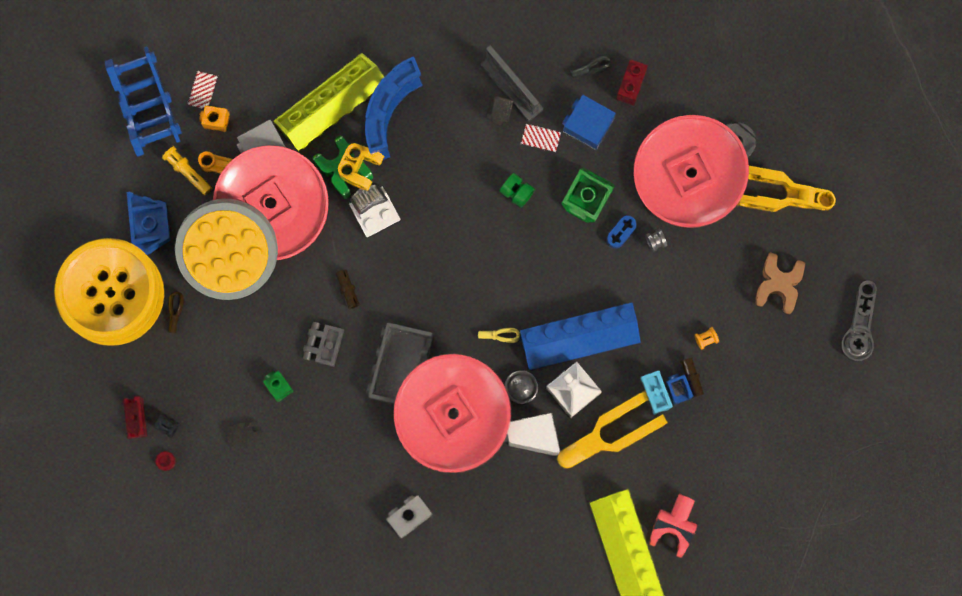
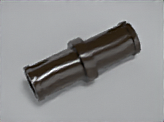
[335,269,360,309]
[680,357,704,398]

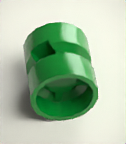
[499,173,535,208]

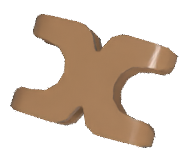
[755,252,805,314]

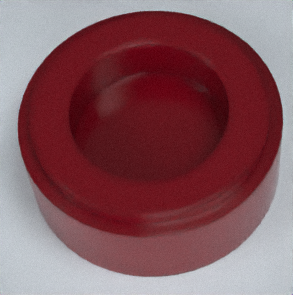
[155,451,176,471]

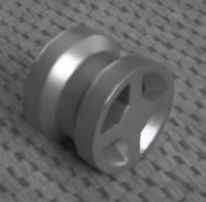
[645,229,667,252]

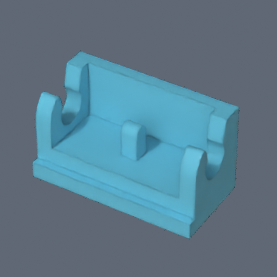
[640,371,673,415]

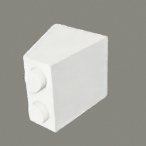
[504,413,560,456]

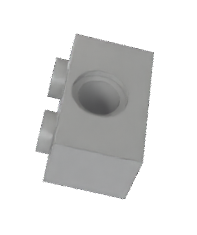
[387,495,432,539]

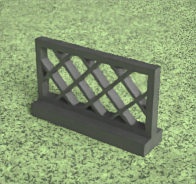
[481,45,543,122]

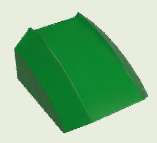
[562,167,615,222]

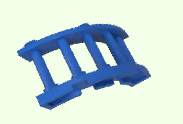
[105,46,182,157]
[365,56,422,160]

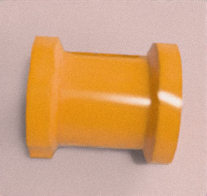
[694,327,719,350]

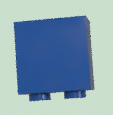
[562,95,616,150]

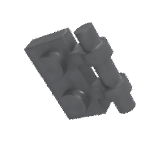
[303,322,344,367]

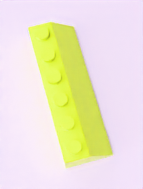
[273,53,384,151]
[590,490,664,596]

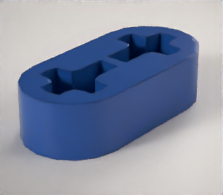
[607,216,636,249]

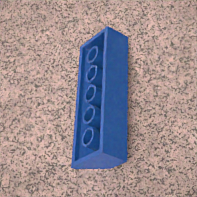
[520,303,641,371]

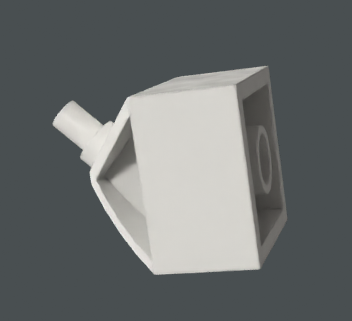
[546,362,602,418]

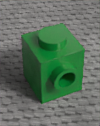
[263,370,294,402]

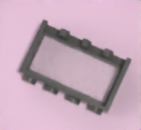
[366,322,434,405]

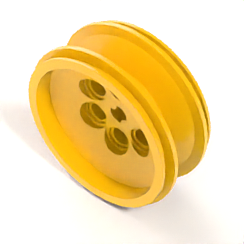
[54,238,164,346]

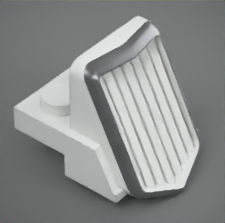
[349,185,400,237]

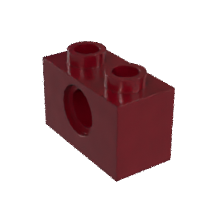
[616,59,648,106]

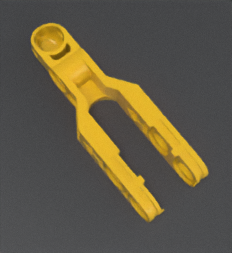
[737,166,836,212]
[557,391,668,469]

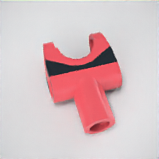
[649,494,697,558]

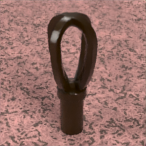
[169,292,184,333]

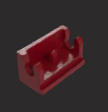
[123,396,147,439]

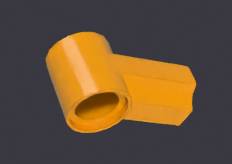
[198,151,233,174]

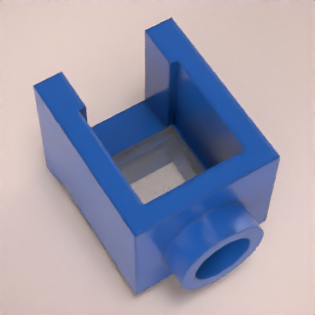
[665,374,693,405]

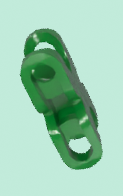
[312,136,373,199]

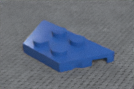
[127,192,171,255]

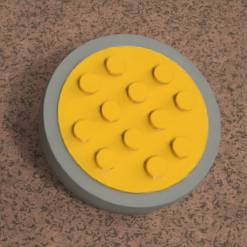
[175,199,278,300]

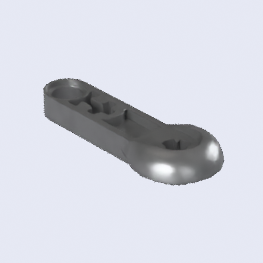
[842,280,877,361]

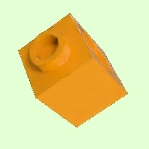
[199,106,230,132]

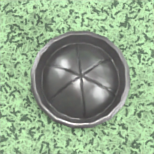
[505,370,538,404]

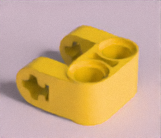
[338,143,384,191]

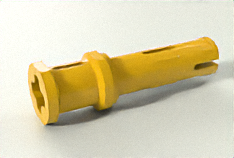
[162,146,212,196]

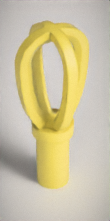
[478,328,520,343]

